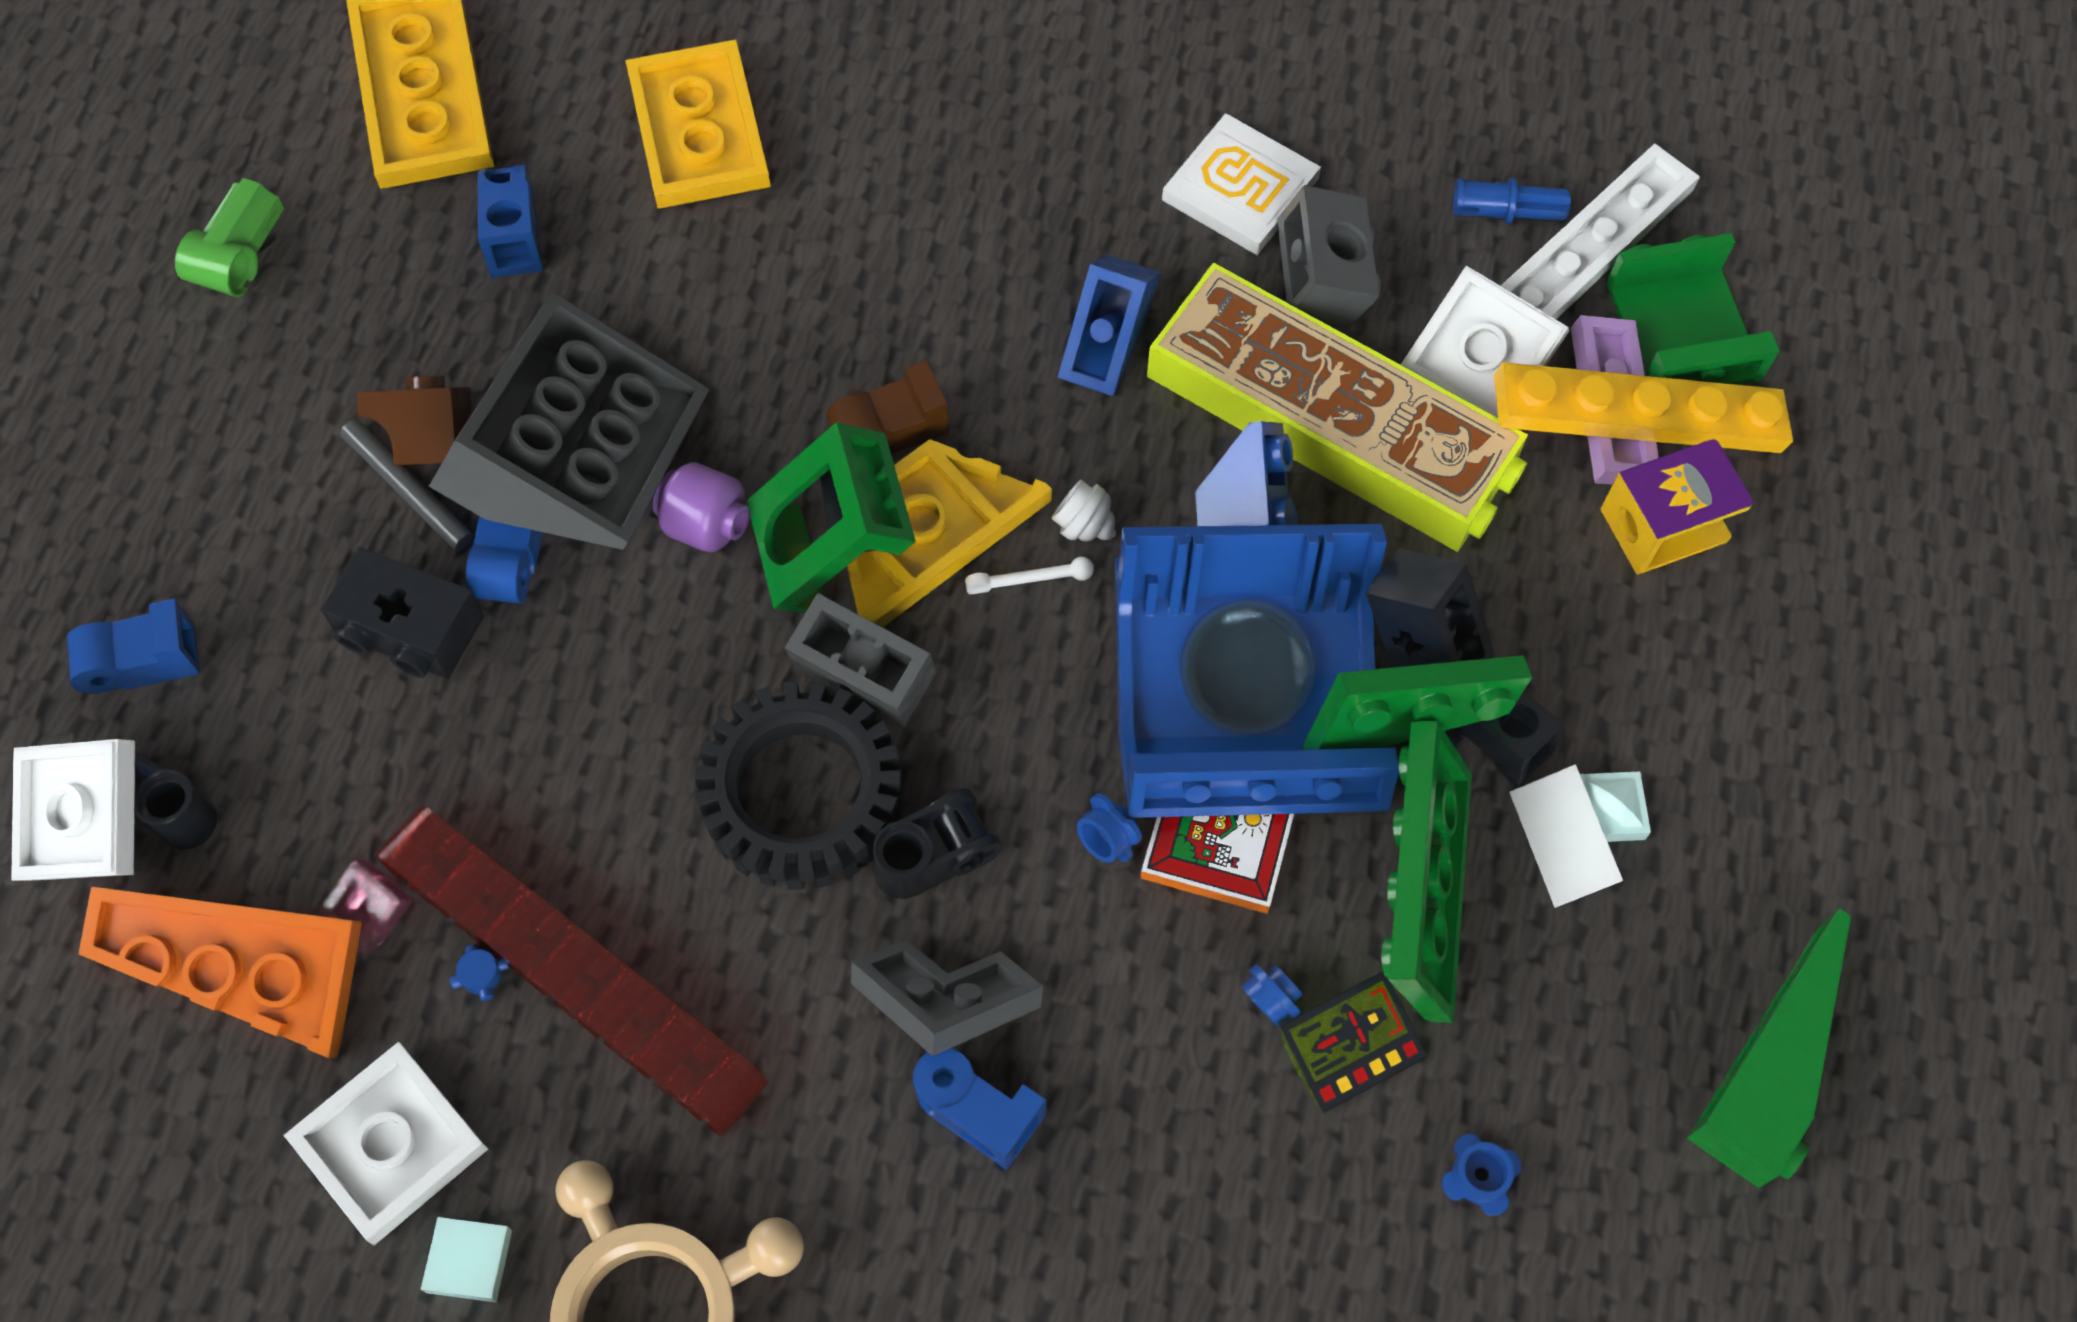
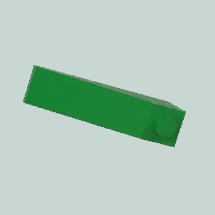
[1687,908,1851,1188]

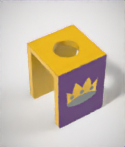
[1600,439,1753,575]

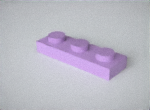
[1571,315,1659,485]

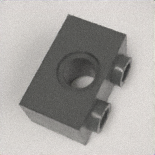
[1277,185,1381,326]

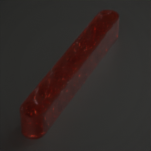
[374,805,769,1138]

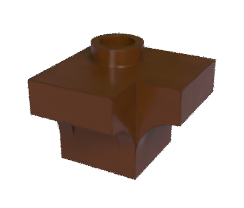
[356,375,472,465]

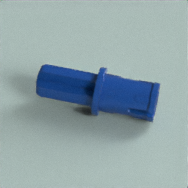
[1453,178,1571,225]

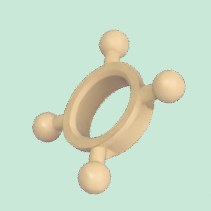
[550,1160,804,1322]

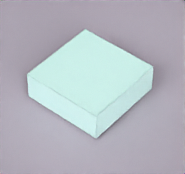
[421,1217,512,1302]

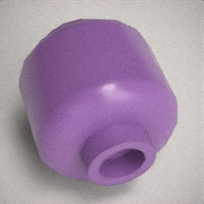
[653,462,750,553]

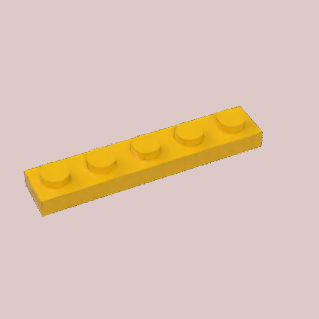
[1493,362,1793,453]

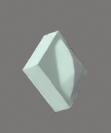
[1580,771,1651,842]

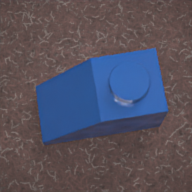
[1057,254,1161,396]

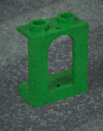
[746,422,916,614]

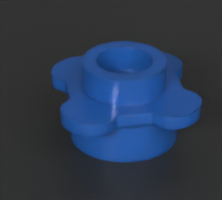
[1077,793,1142,863]
[1441,1134,1521,1216]

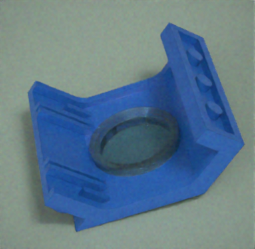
[1115,524,1399,818]

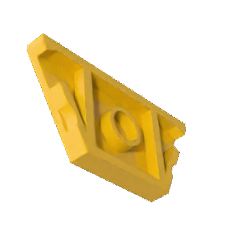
[847,439,1052,628]

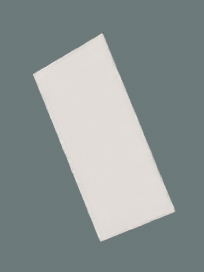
[1509,764,1623,908]

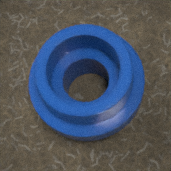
[1241,964,1303,1027]

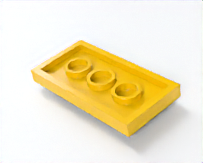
[346,0,495,189]

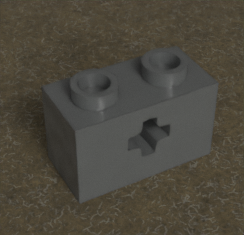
[785,593,936,727]

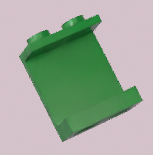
[1606,233,1780,385]

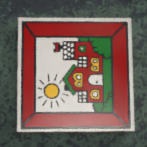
[1140,814,1294,914]

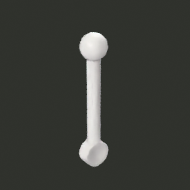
[965,556,1094,595]

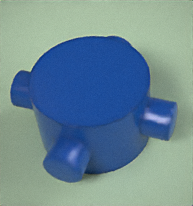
[449,944,509,1001]

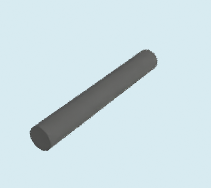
[340,419,475,553]

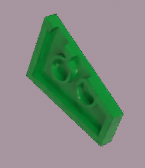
[1302,655,1532,750]

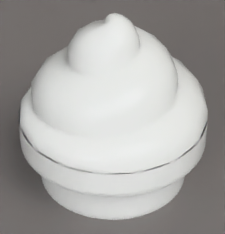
[1051,480,1116,542]

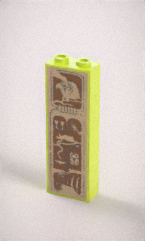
[1147,263,1528,552]

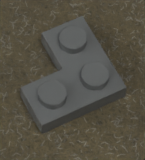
[850,939,1043,1056]

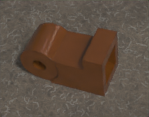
[826,360,949,453]

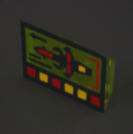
[1280,971,1428,1113]

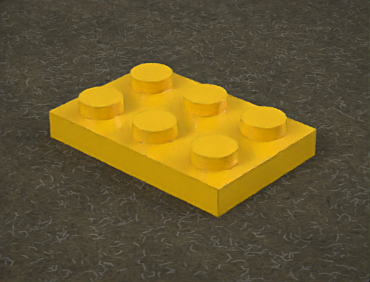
[625,39,771,209]

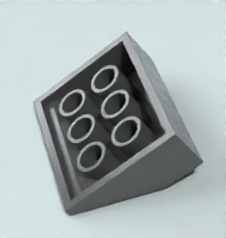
[429,292,709,550]

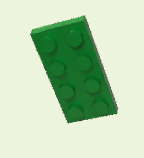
[1382,721,1472,1023]

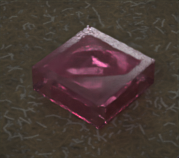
[317,859,413,955]

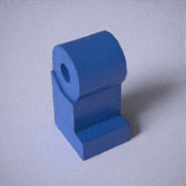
[478,164,543,278]
[466,516,543,604]
[67,598,200,694]
[913,1048,1047,1170]

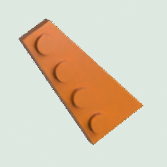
[78,887,362,1058]

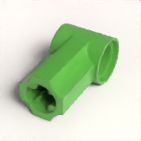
[175,178,284,297]

